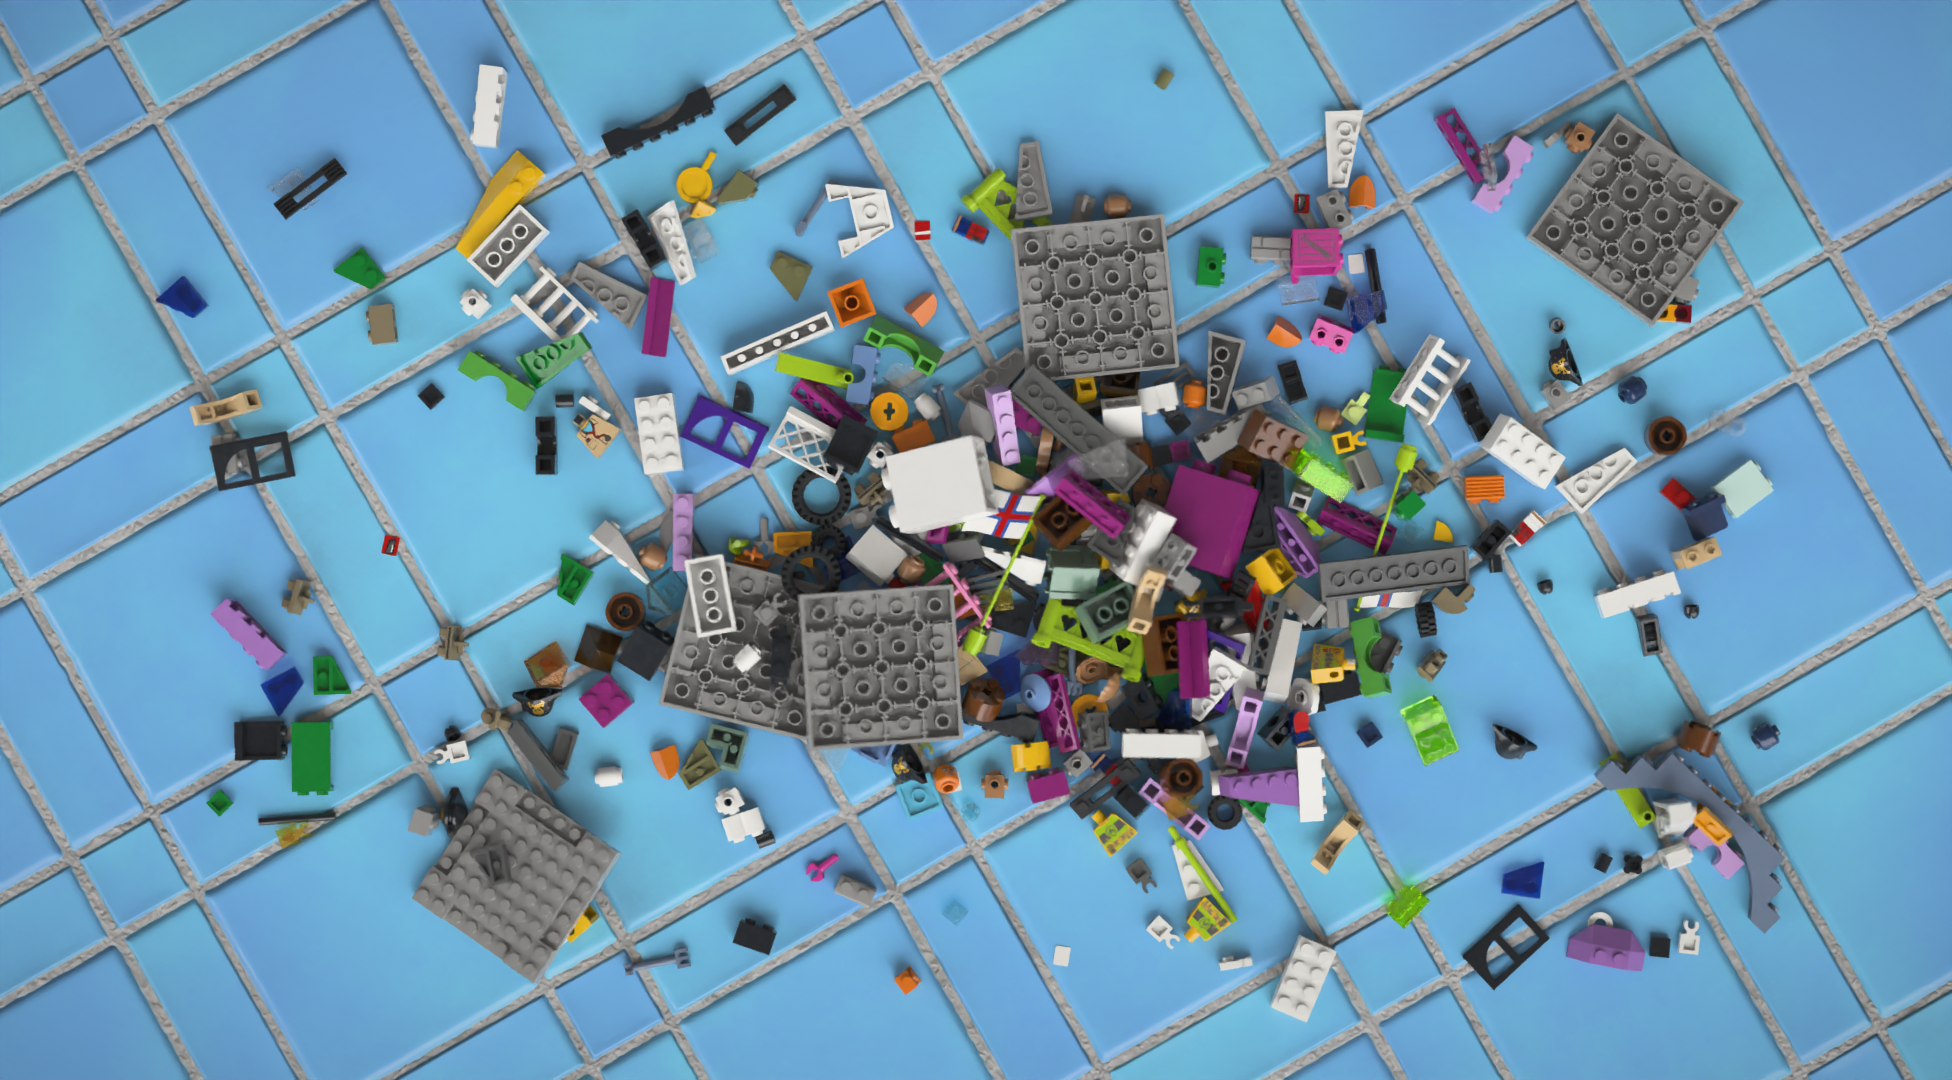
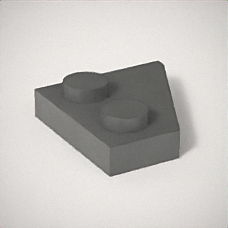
[469,844,512,886]

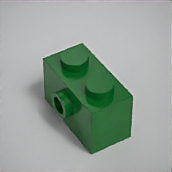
[1196,246,1226,288]
[1392,490,1426,521]

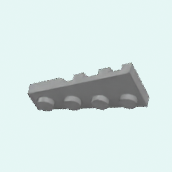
[1015,141,1053,222]
[570,262,648,330]
[952,347,1024,408]

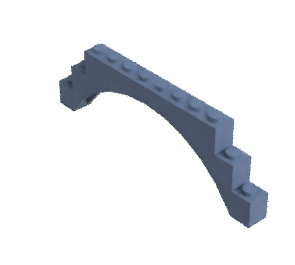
[1593,751,1785,934]

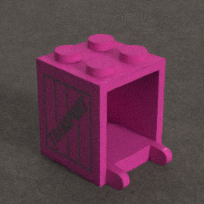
[1290,228,1343,285]

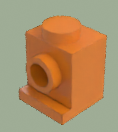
[894,966,921,995]

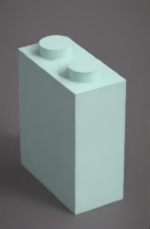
[1710,460,1774,518]

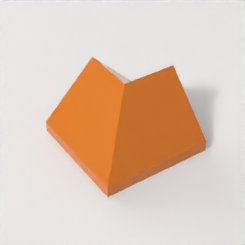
[827,278,877,328]

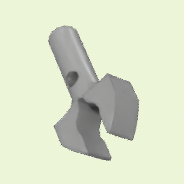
[1542,121,1573,149]
[755,518,774,554]

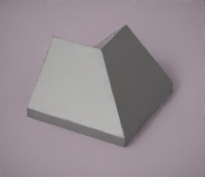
[957,399,995,444]

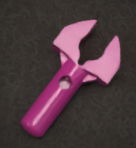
[806,854,839,882]

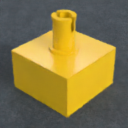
[1245,548,1298,596]

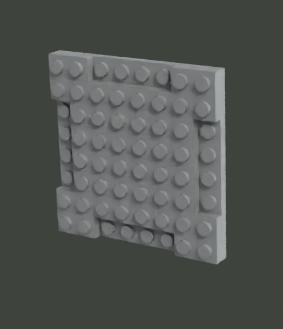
[1526,113,1744,328]
[1010,214,1180,381]
[659,555,846,741]
[798,585,963,751]
[412,769,622,984]

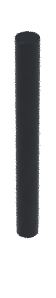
[258,812,336,826]

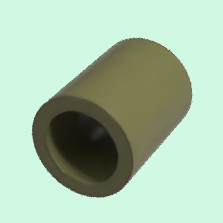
[1154,68,1174,90]

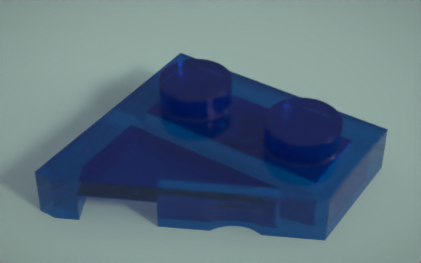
[986,649,1021,700]
[1157,688,1192,729]

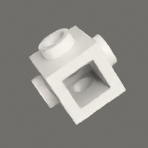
[460,288,492,319]
[867,441,894,469]
[714,786,746,816]

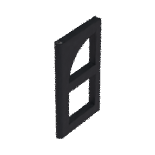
[209,431,296,491]
[1462,904,1550,990]

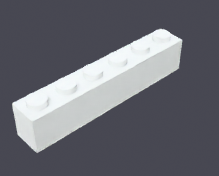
[721,311,835,376]

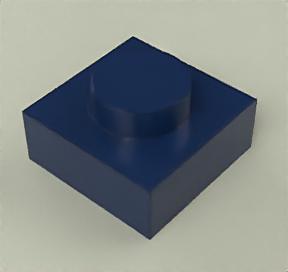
[1356,721,1383,748]

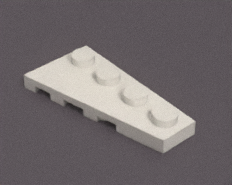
[1325,110,1364,189]
[647,200,696,285]
[1555,448,1638,514]
[1184,647,1249,721]

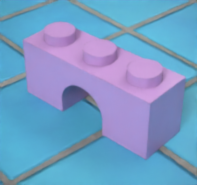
[1684,825,1745,879]

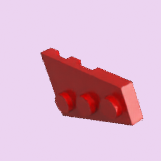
[1220,579,1269,633]

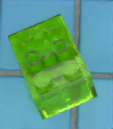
[1400,695,1460,766]

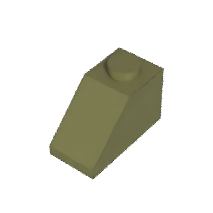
[717,170,759,205]

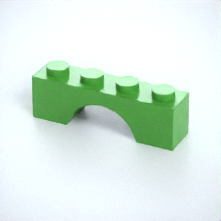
[863,314,945,377]
[458,350,537,412]
[1349,617,1392,699]

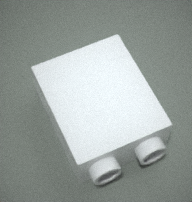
[881,435,999,534]

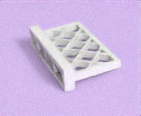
[768,406,844,484]

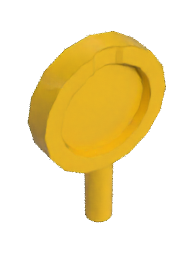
[676,151,717,204]

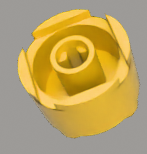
[1011,741,1052,772]

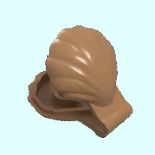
[1075,657,1123,703]

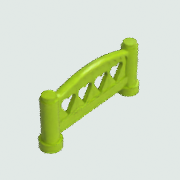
[960,168,1053,241]
[1031,599,1145,682]

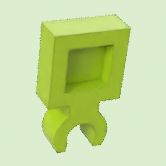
[1296,511,1325,536]

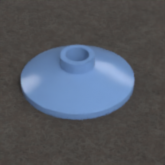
[1019,674,1051,712]

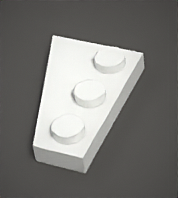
[1172,840,1224,901]

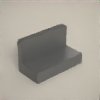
[942,531,985,563]

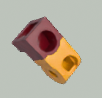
[1657,304,1692,324]

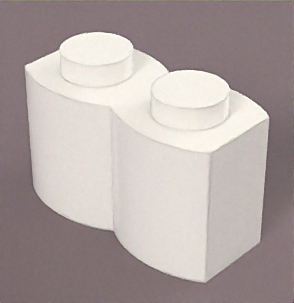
[1138,382,1180,416]
[722,806,766,843]
[1658,843,1693,870]

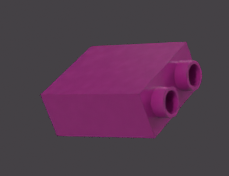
[1162,459,1260,580]

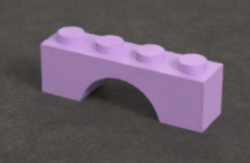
[1471,135,1534,214]
[985,384,1021,467]
[673,494,695,571]
[1225,687,1265,769]
[1137,777,1211,840]

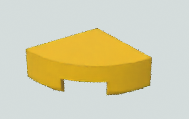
[690,198,716,219]
[1433,521,1453,543]

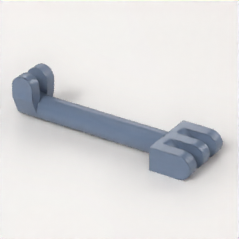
[795,179,840,237]
[932,383,962,442]
[1065,631,1083,696]
[623,947,691,976]

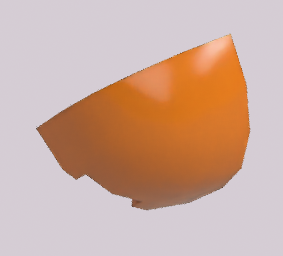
[1348,175,1375,209]
[904,292,937,327]
[1266,316,1302,347]
[650,744,680,780]

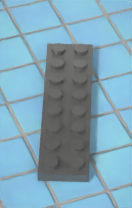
[1010,364,1149,495]
[1318,545,1470,602]

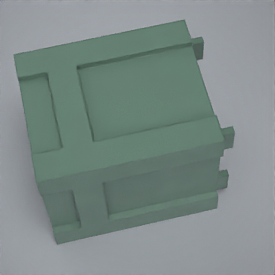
[1042,544,1100,600]

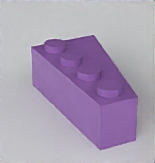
[210,598,288,670]
[1218,766,1300,807]

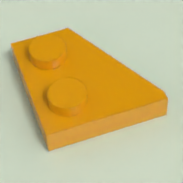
[773,531,813,568]

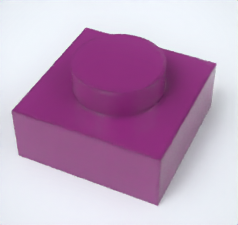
[1169,440,1192,462]
[926,526,950,544]

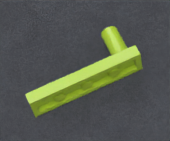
[774,352,854,389]
[1599,753,1657,829]

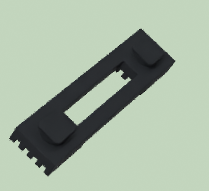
[724,84,796,146]
[274,158,347,220]
[1070,758,1141,819]

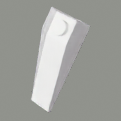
[589,520,654,587]
[982,546,1047,587]

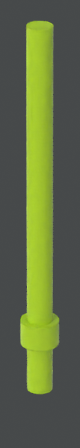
[1167,825,1238,923]

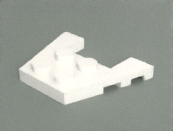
[825,184,894,258]

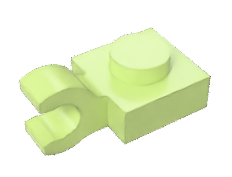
[1340,391,1370,426]

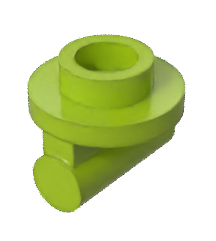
[728,537,750,556]

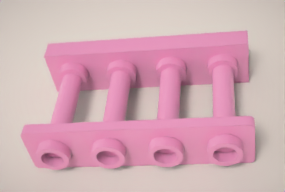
[911,561,992,649]

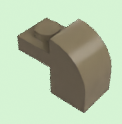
[1430,584,1476,614]

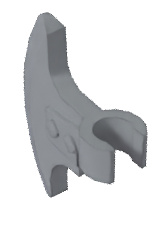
[659,510,694,553]

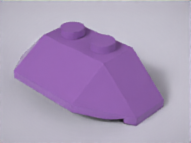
[1025,453,1085,504]
[1274,505,1321,578]
[1566,924,1646,971]

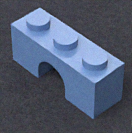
[846,345,881,406]

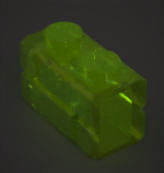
[1386,884,1430,929]

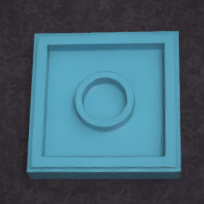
[894,771,944,821]

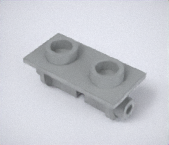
[1069,194,1096,224]

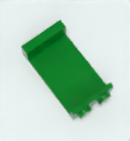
[1363,366,1407,443]
[291,721,334,796]

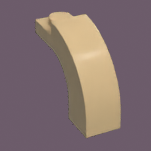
[189,389,263,426]
[988,460,1035,496]
[1127,565,1167,635]
[1310,809,1365,875]

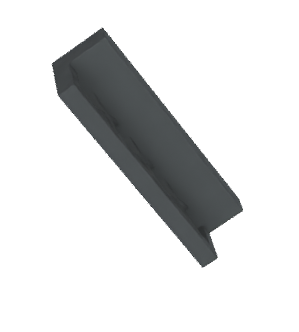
[1246,594,1288,675]
[507,720,570,791]

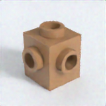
[1564,122,1595,154]
[981,770,1008,798]

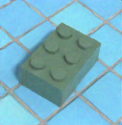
[1074,581,1135,644]

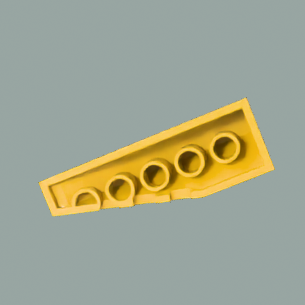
[456,150,546,259]

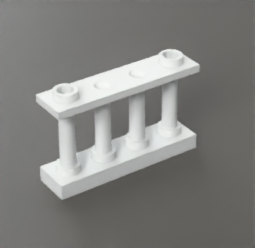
[510,266,599,342]
[1389,334,1471,426]

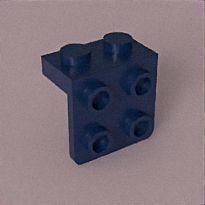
[1681,492,1728,541]

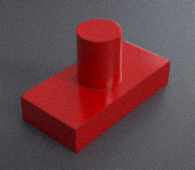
[1659,478,1697,513]

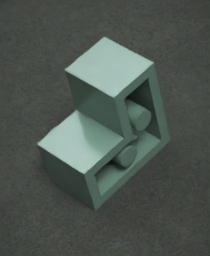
[706,723,749,774]

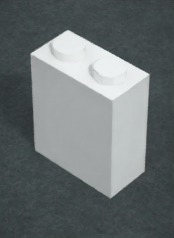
[1101,395,1143,446]
[845,525,908,587]

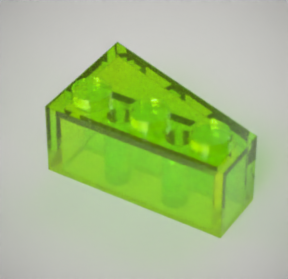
[1291,447,1354,503]

